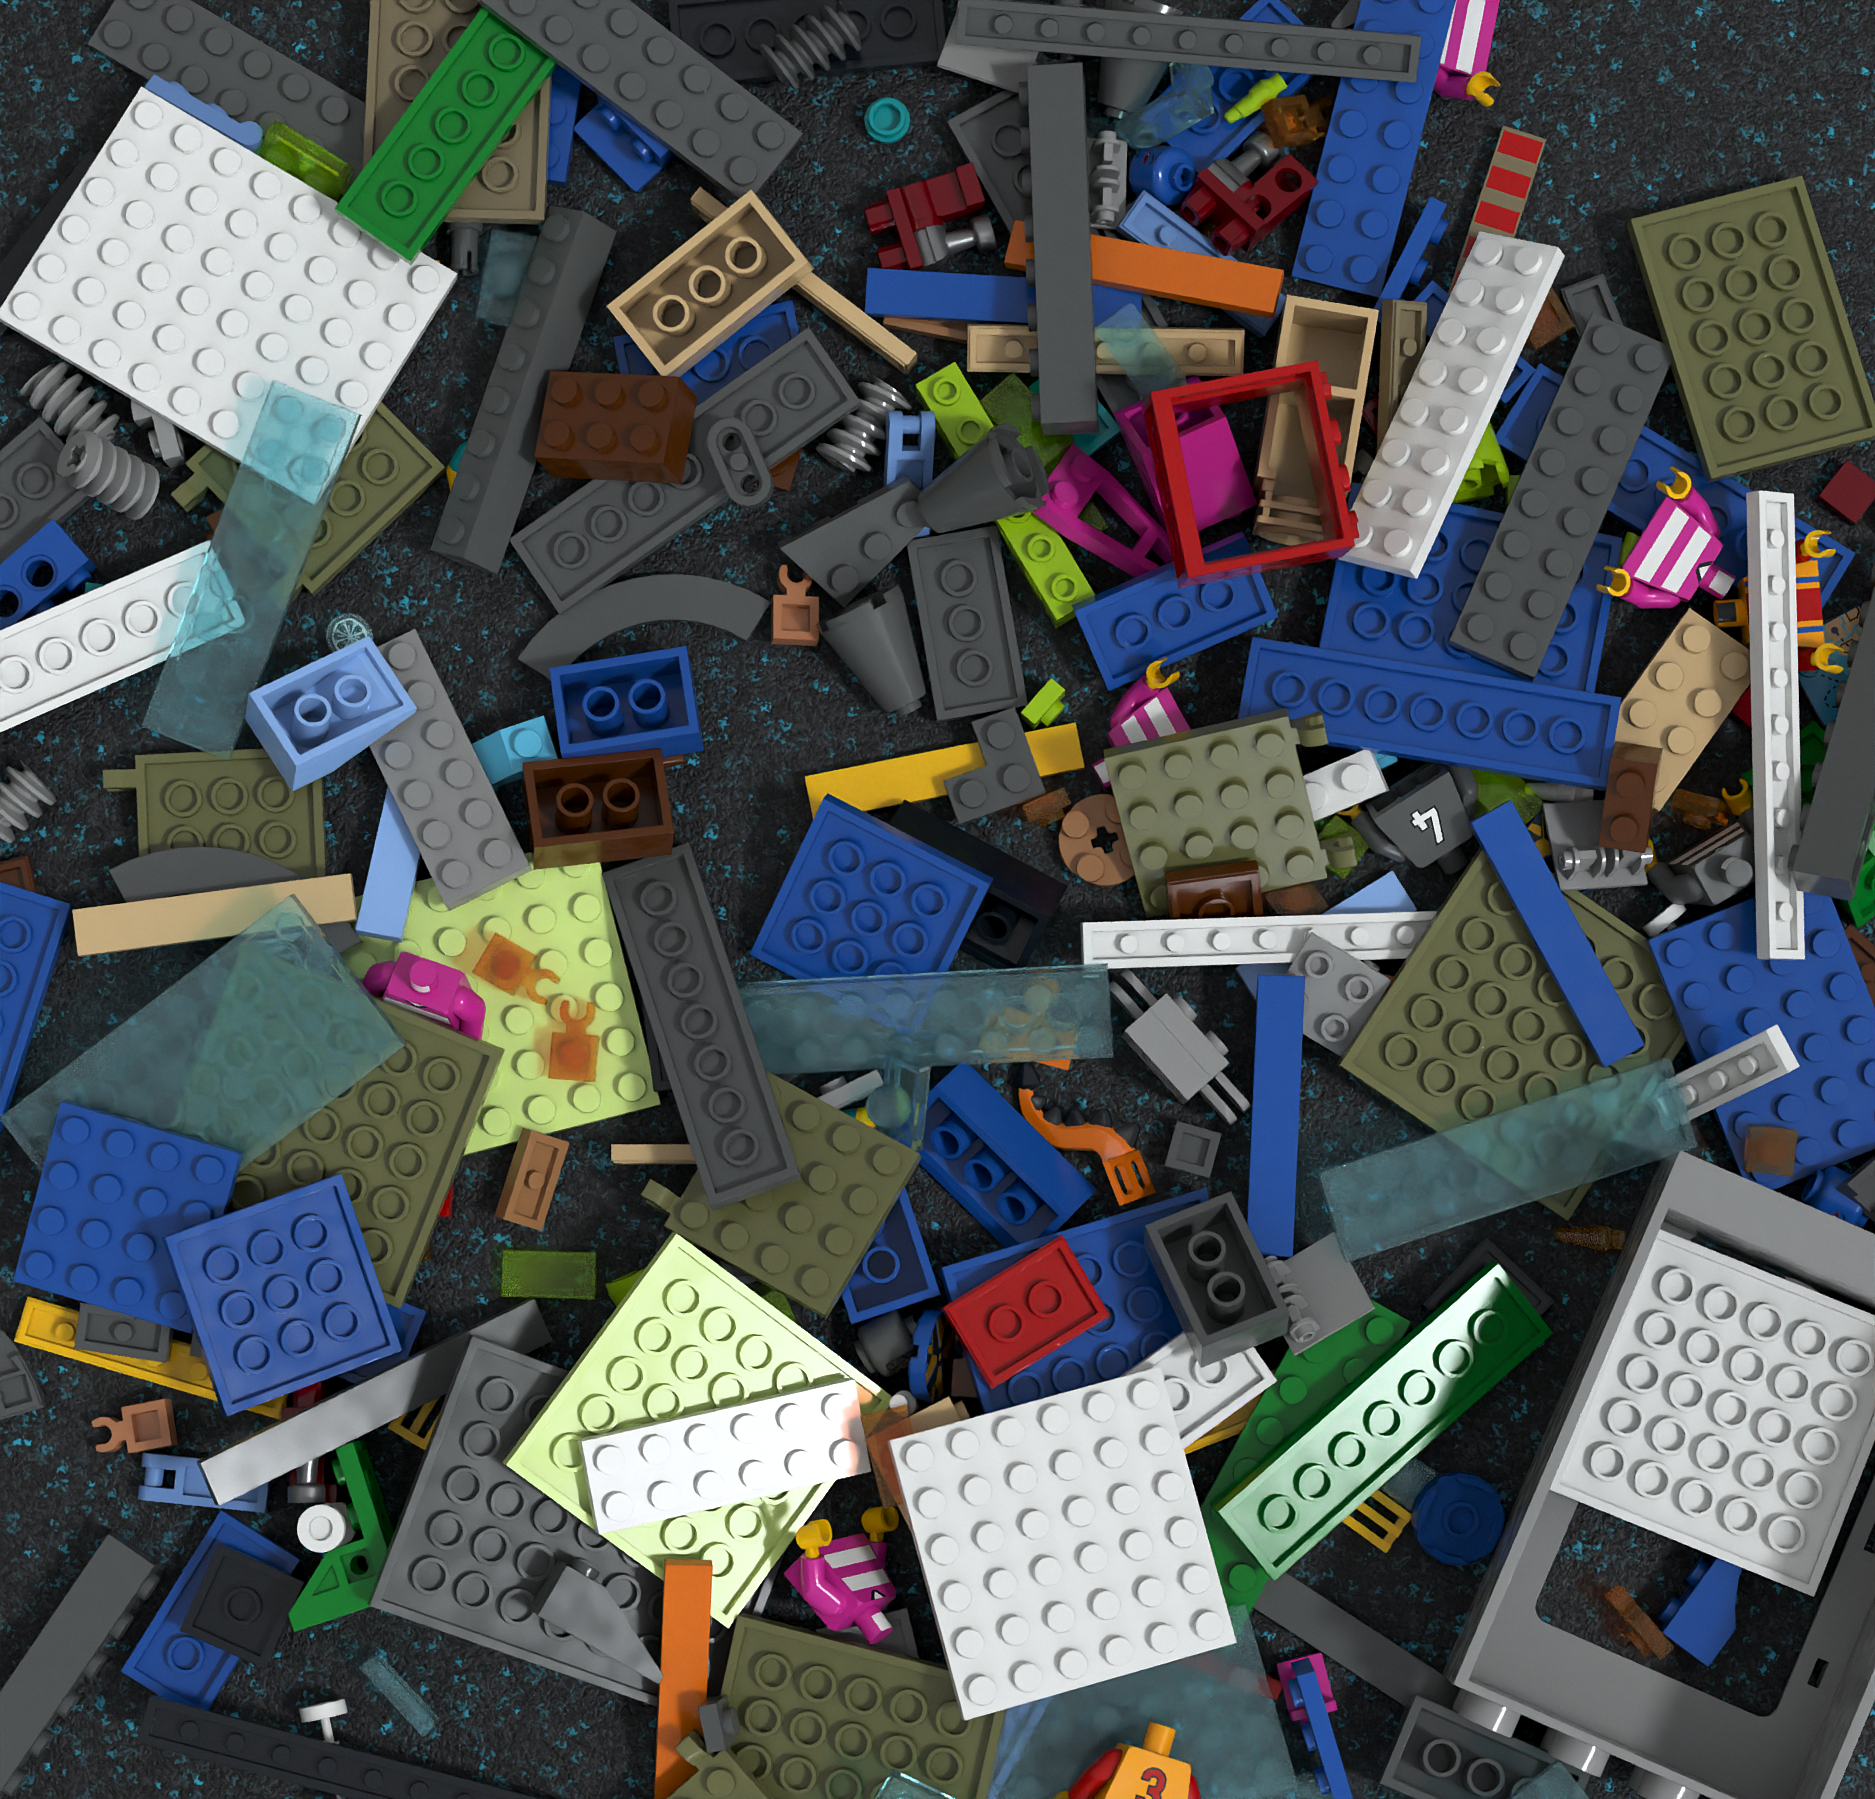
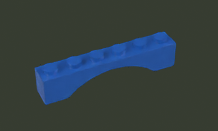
[1656,1555,1742,1667]

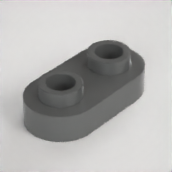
[707,417,774,508]

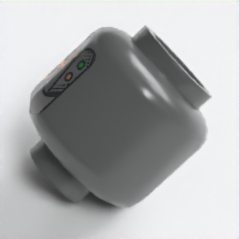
[854,1309,919,1377]

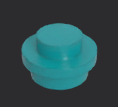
[864,98,910,144]

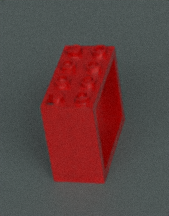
[1141,360,1359,589]

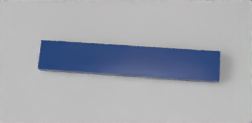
[865,268,1142,327]
[1468,800,1645,1068]
[1246,974,1305,1257]

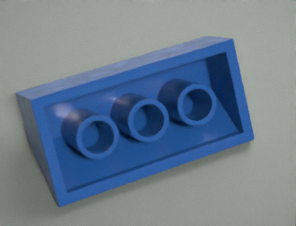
[891,1059,1097,1248]

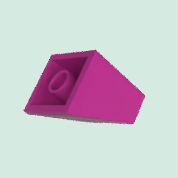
[1113,375,1257,534]

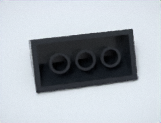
[889,800,1068,980]

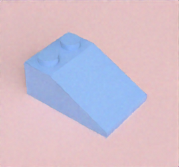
[245,636,417,792]

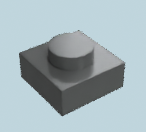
[1164,1121,1222,1179]
[698,1695,740,1753]

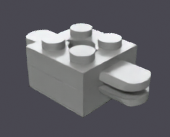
[1106,968,1251,1125]

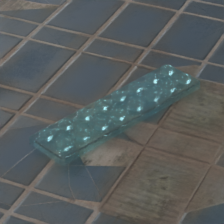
[142,380,362,760]
[737,963,1114,1074]
[1315,1057,1698,1263]

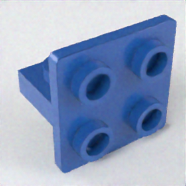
[574,95,677,193]

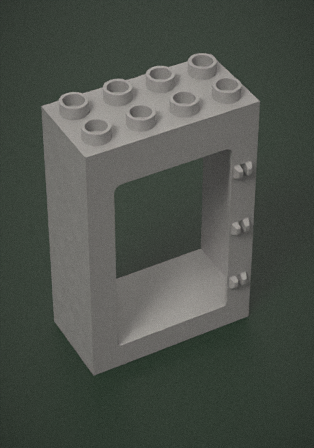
[1442,1150,1875,1799]

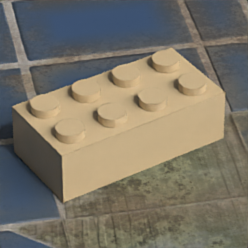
[607,190,815,377]
[1613,608,1751,816]

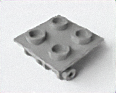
[937,1,1039,93]
[1087,131,1127,230]
[1541,800,1653,891]
[1285,932,1392,1056]
[1264,1232,1375,1356]

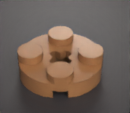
[1058,794,1135,887]

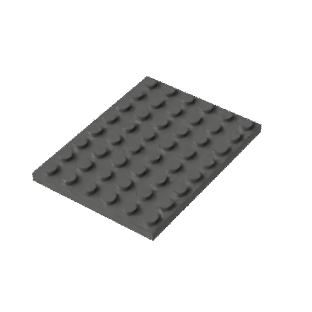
[367,1334,786,1707]

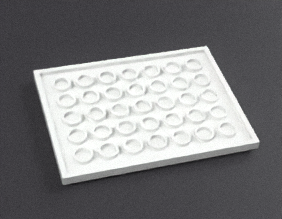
[0,86,458,508]

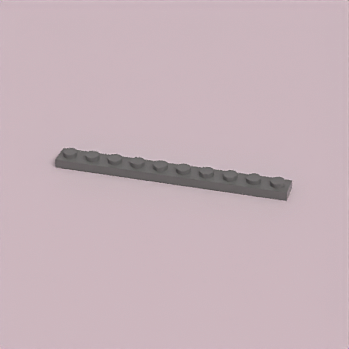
[956,0,1421,83]

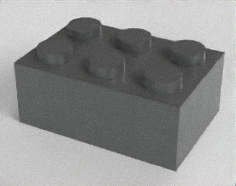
[1144,1191,1289,1368]

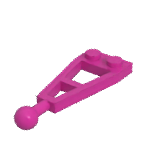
[1033,444,1172,577]

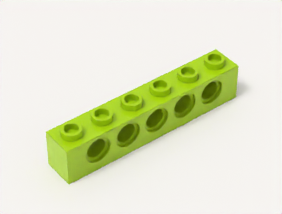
[915,362,1095,628]

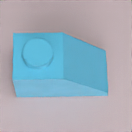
[472,715,560,788]

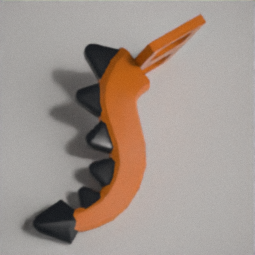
[1011,1060,1156,1206]

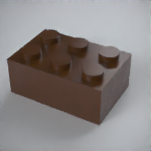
[534,371,697,484]
[522,748,674,870]

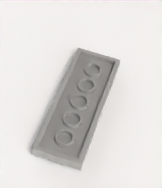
[369,629,533,911]

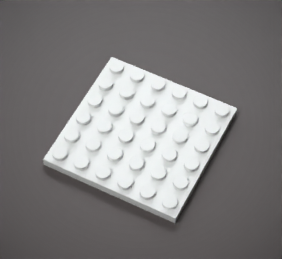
[1549,1229,1875,1597]
[887,1366,1237,1721]

